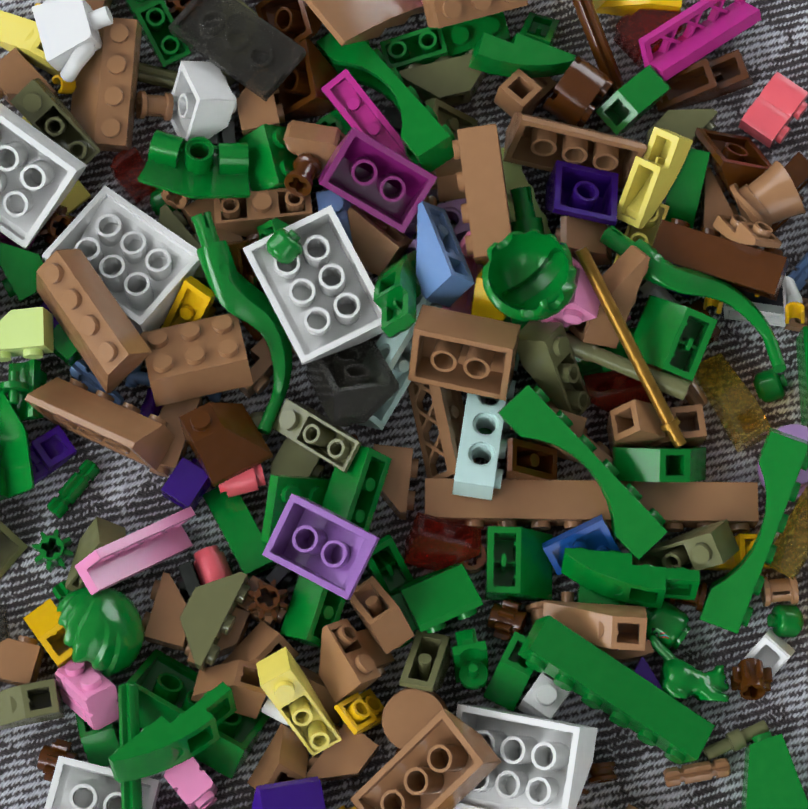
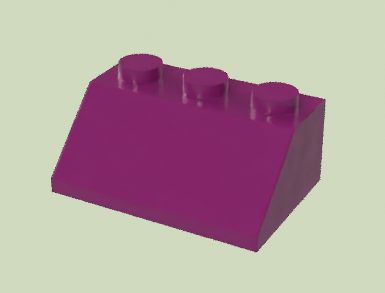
[318,127,438,233]

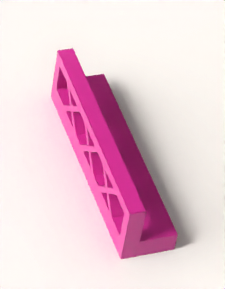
[638,0,761,81]
[321,69,409,160]

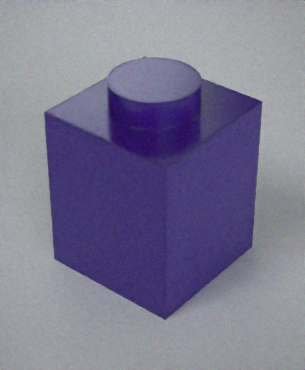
[161,457,212,510]

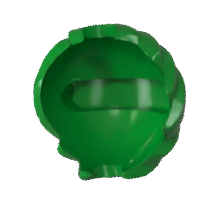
[482,229,577,321]
[57,587,145,678]

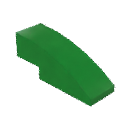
[469,32,576,78]
[664,148,710,228]
[202,487,276,579]

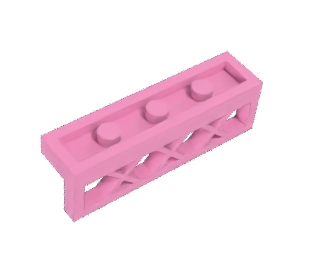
[74,506,196,596]

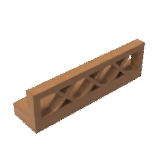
[408,381,476,479]

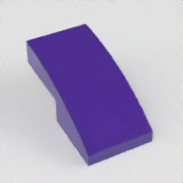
[30,425,77,484]

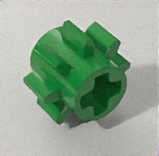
[32,529,74,573]

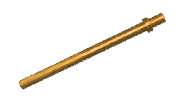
[575,246,687,448]

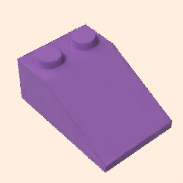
[262,493,380,600]

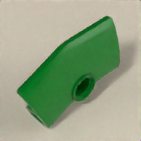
[137,130,251,199]
[0,392,35,501]

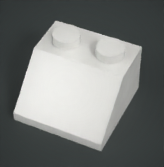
[170,61,237,141]

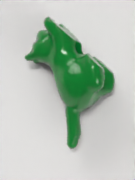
[649,634,729,702]

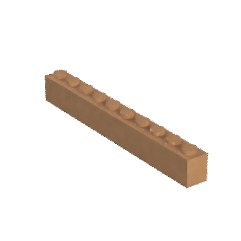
[424,478,759,533]

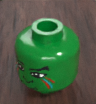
[646,600,691,650]

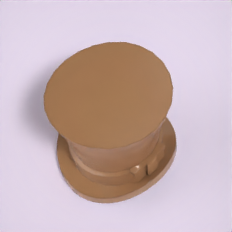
[729,161,806,227]
[382,687,449,749]

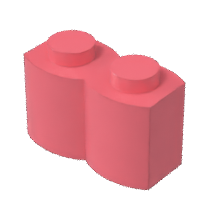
[739,72,808,149]

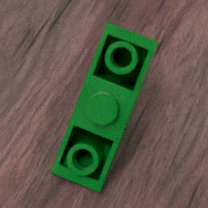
[613,447,706,482]

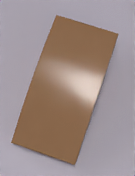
[304,0,424,46]

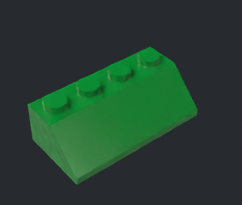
[126,649,270,779]

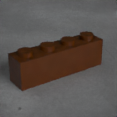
[652,218,789,301]

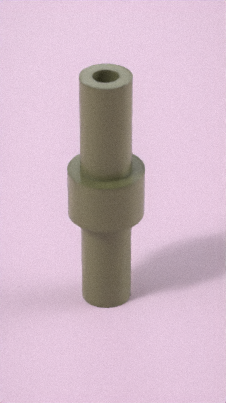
[703,720,769,761]

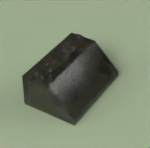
[306,338,399,427]

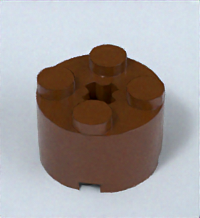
[542,55,614,128]

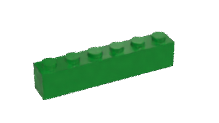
[280,446,392,648]
[518,615,715,764]

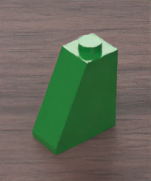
[741,731,808,809]

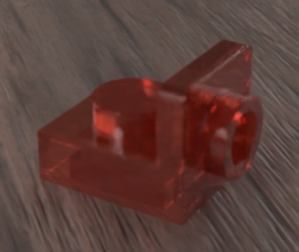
[110,147,157,204]

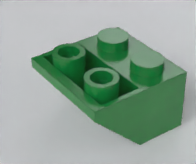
[239,124,325,193]
[624,295,718,382]
[485,526,553,601]
[396,561,483,634]

